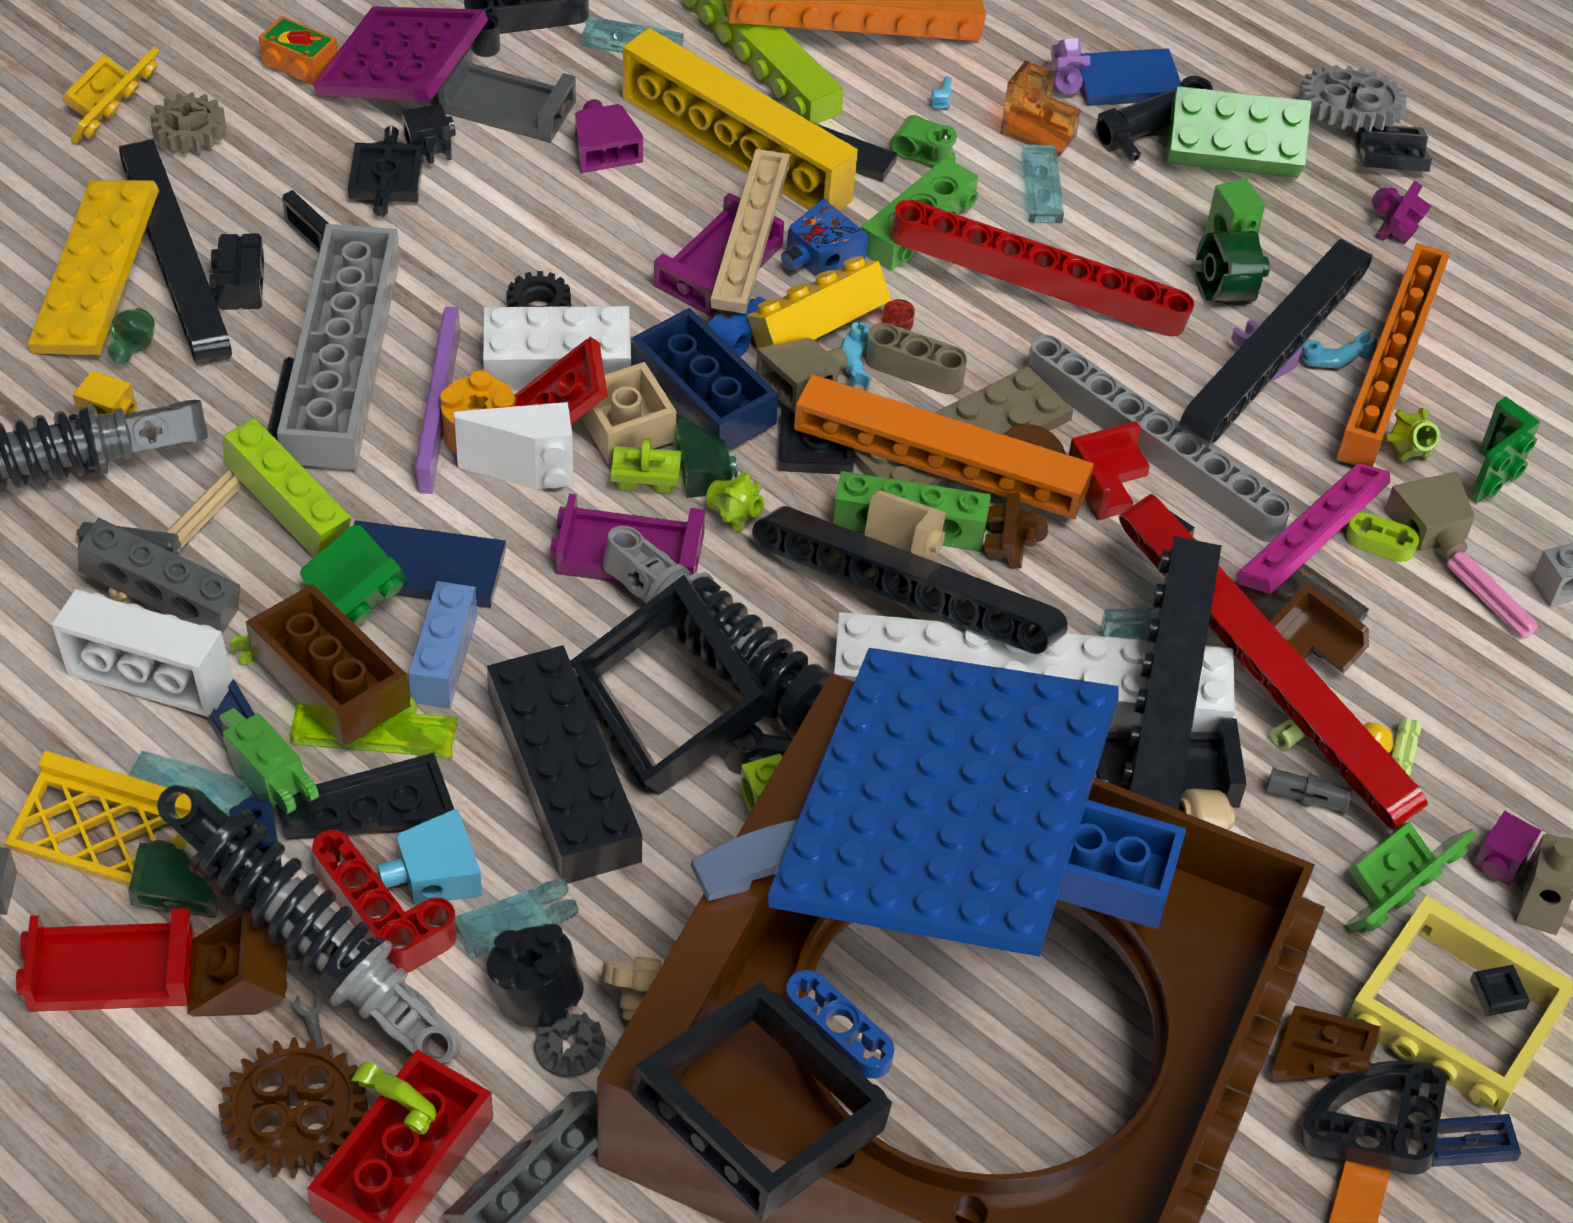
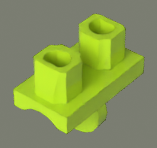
[611,438,681,494]

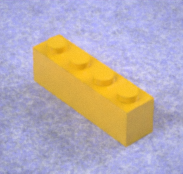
[747,256,891,348]

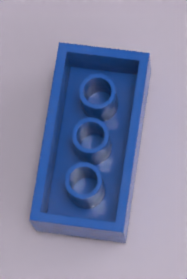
[1057,800,1186,929]

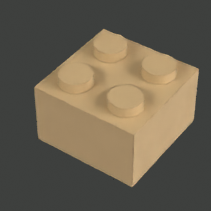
[580,362,676,464]

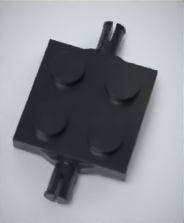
[348,126,424,216]

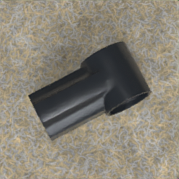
[725,724,793,775]

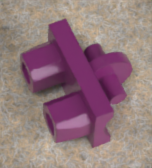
[1372,181,1431,244]

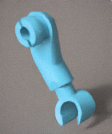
[841,322,872,391]
[1302,331,1377,369]

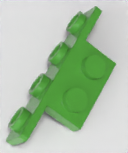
[1346,821,1477,932]

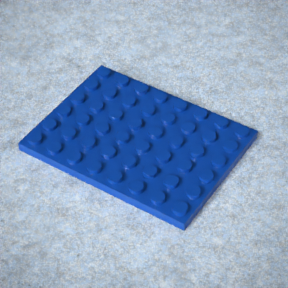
[768,647,1119,957]

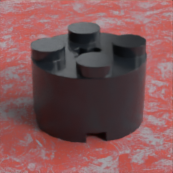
[486,924,584,1027]

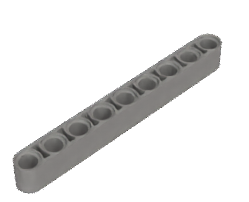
[1027,334,1291,542]

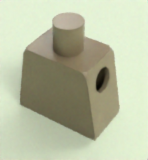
[756,338,847,413]
[1385,472,1474,559]
[1515,834,1573,935]

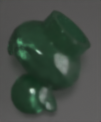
[107,308,155,364]

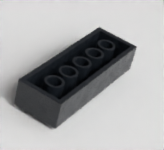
[487,645,642,885]

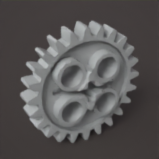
[1298,65,1407,132]

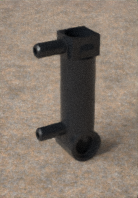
[1094,76,1213,162]

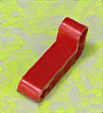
[312,830,457,973]

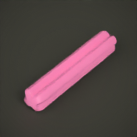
[1447,552,1538,638]

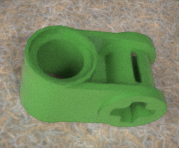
[890,115,957,168]

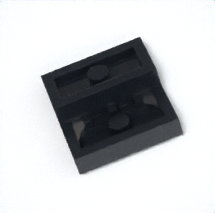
[1356,125,1432,172]

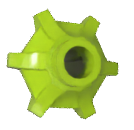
[1385,408,1441,462]
[706,472,764,532]

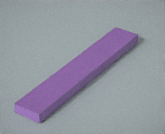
[415,307,461,494]

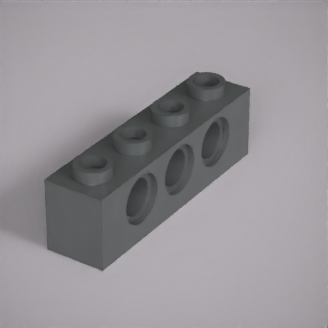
[78,517,240,634]
[442,1090,600,1223]

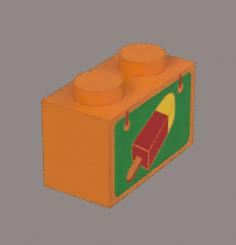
[258,16,338,85]

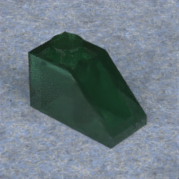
[675,417,738,498]
[128,840,218,918]

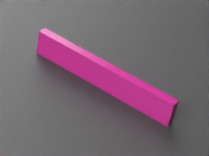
[1237,463,1390,594]

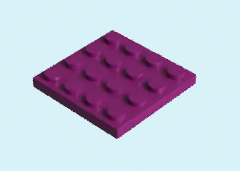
[313,6,488,102]

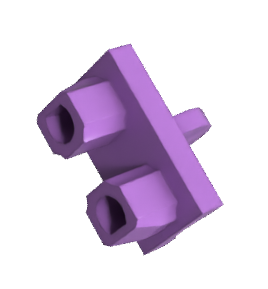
[1044,38,1091,95]

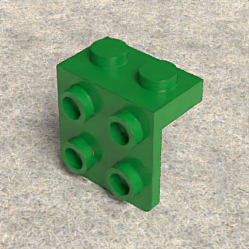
[1471,396,1540,503]
[300,525,408,625]

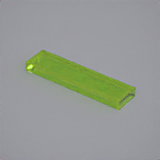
[289,704,458,758]

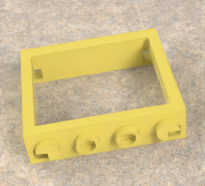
[1347,895,1573,1114]

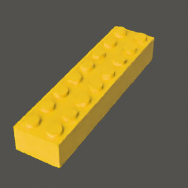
[623,28,858,211]

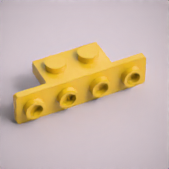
[62,46,160,145]

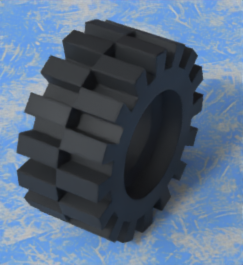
[506,271,571,307]

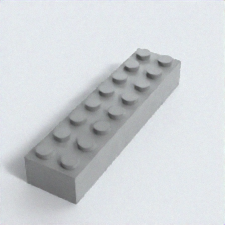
[277,224,400,469]

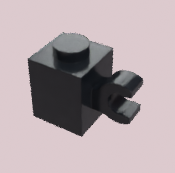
[402,104,456,164]

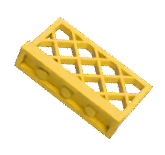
[4,750,191,896]

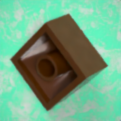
[187,911,287,1017]

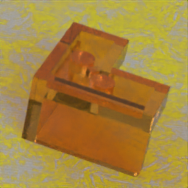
[1000,60,1081,157]

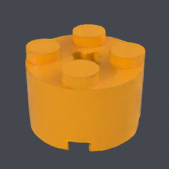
[440,370,516,454]

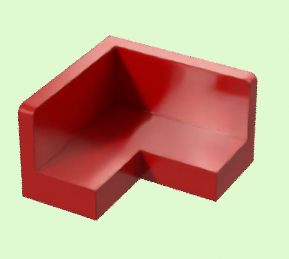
[1069,421,1150,521]

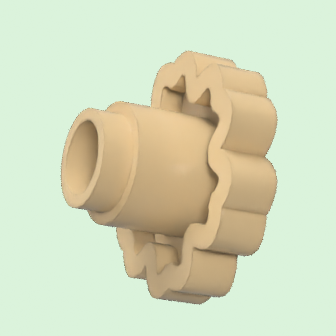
[601,957,662,1020]

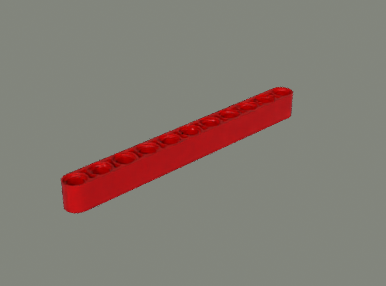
[1118,494,1428,830]

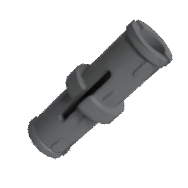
[1266,767,1352,813]

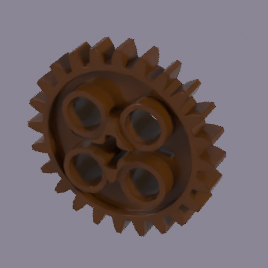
[218,1037,368,1178]

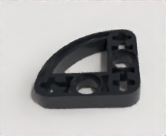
[1302,1061,1447,1175]

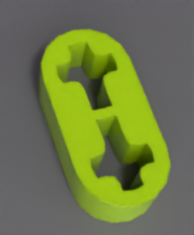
[1346,512,1419,562]

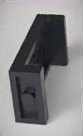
[1095,718,1247,808]

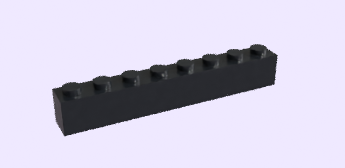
[1121,536,1222,810]

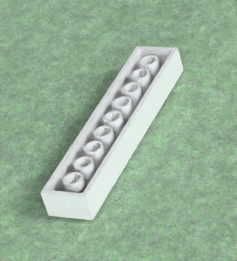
[834,612,1235,732]

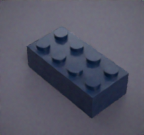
[631,308,779,456]

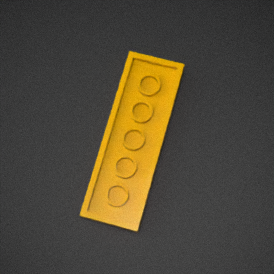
[27,180,159,355]

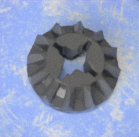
[535,1009,606,1076]

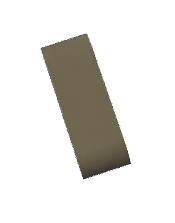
[865,323,967,394]

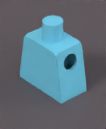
[377,809,482,904]

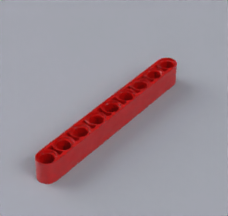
[889,199,1194,336]

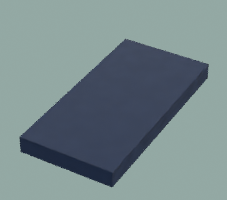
[354,520,506,608]

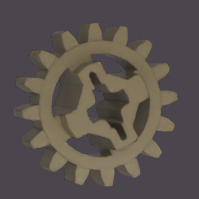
[150,92,226,154]

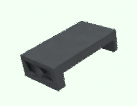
[435,49,576,143]

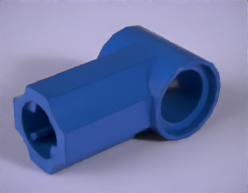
[708,296,766,357]

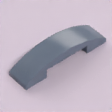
[690,820,798,901]

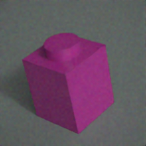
[1473,810,1542,886]

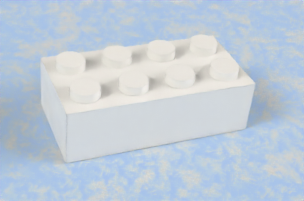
[483,306,631,390]
[52,589,233,717]

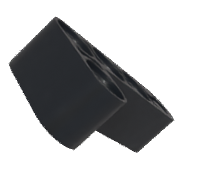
[464,0,589,57]

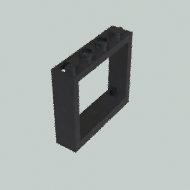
[570,575,777,794]
[630,981,892,1222]

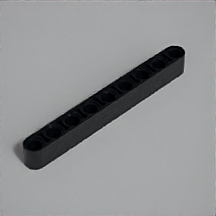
[118,138,232,365]
[1179,239,1373,444]
[752,506,1068,654]

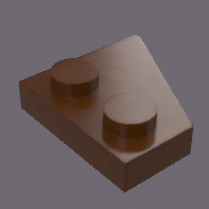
[1272,1005,1380,1082]

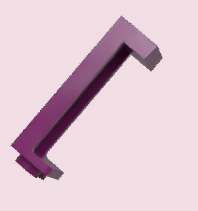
[654,193,784,317]
[550,493,705,585]

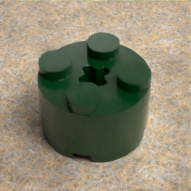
[1195,231,1270,302]

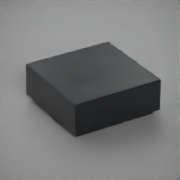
[1470,965,1530,1016]

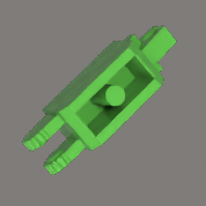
[220,708,319,814]

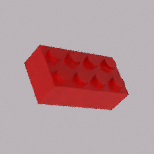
[307,1049,493,1223]

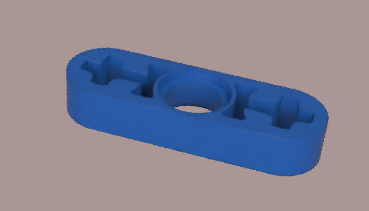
[785,970,894,1079]

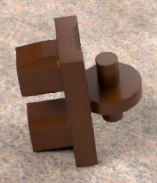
[984,492,1048,569]

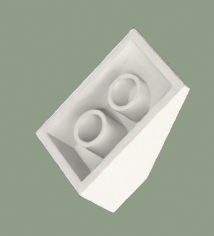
[454,402,574,489]

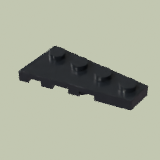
[275,753,455,838]

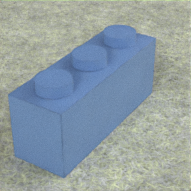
[408,581,478,709]

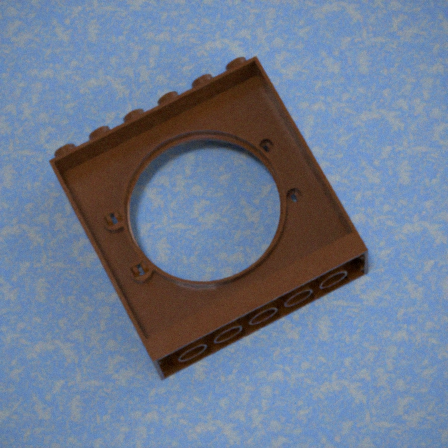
[597,673,1325,1223]

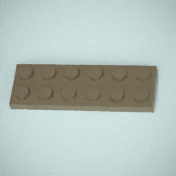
[854,366,1073,487]

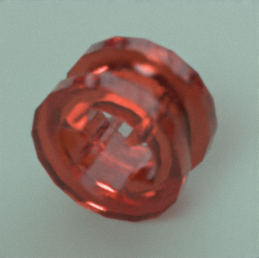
[882,299,915,330]

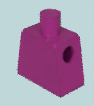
[575,99,643,173]

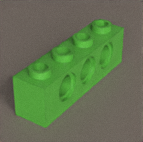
[861,157,978,271]
[833,471,991,552]

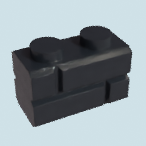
[209,233,265,310]

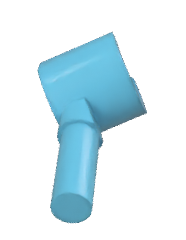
[931,76,952,109]

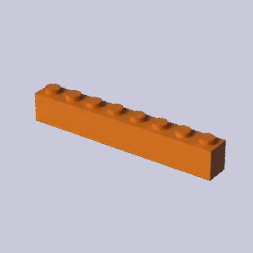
[724,0,987,41]
[1336,243,1450,467]
[794,374,1094,520]

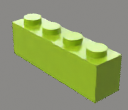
[223,417,351,557]

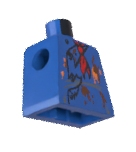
[781,199,868,276]

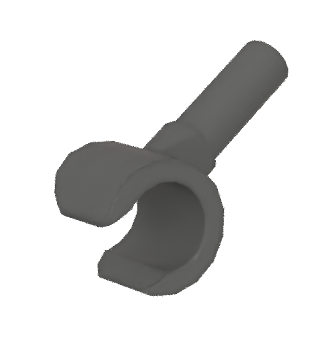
[294,991,325,1051]

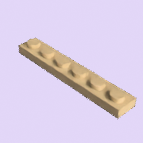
[711,149,790,314]

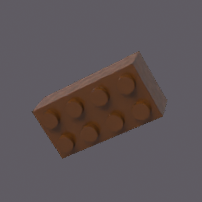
[246,584,411,746]

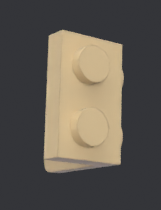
[864,490,946,562]

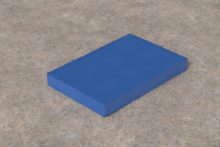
[1080,48,1181,105]

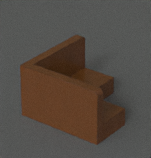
[1270,582,1369,674]

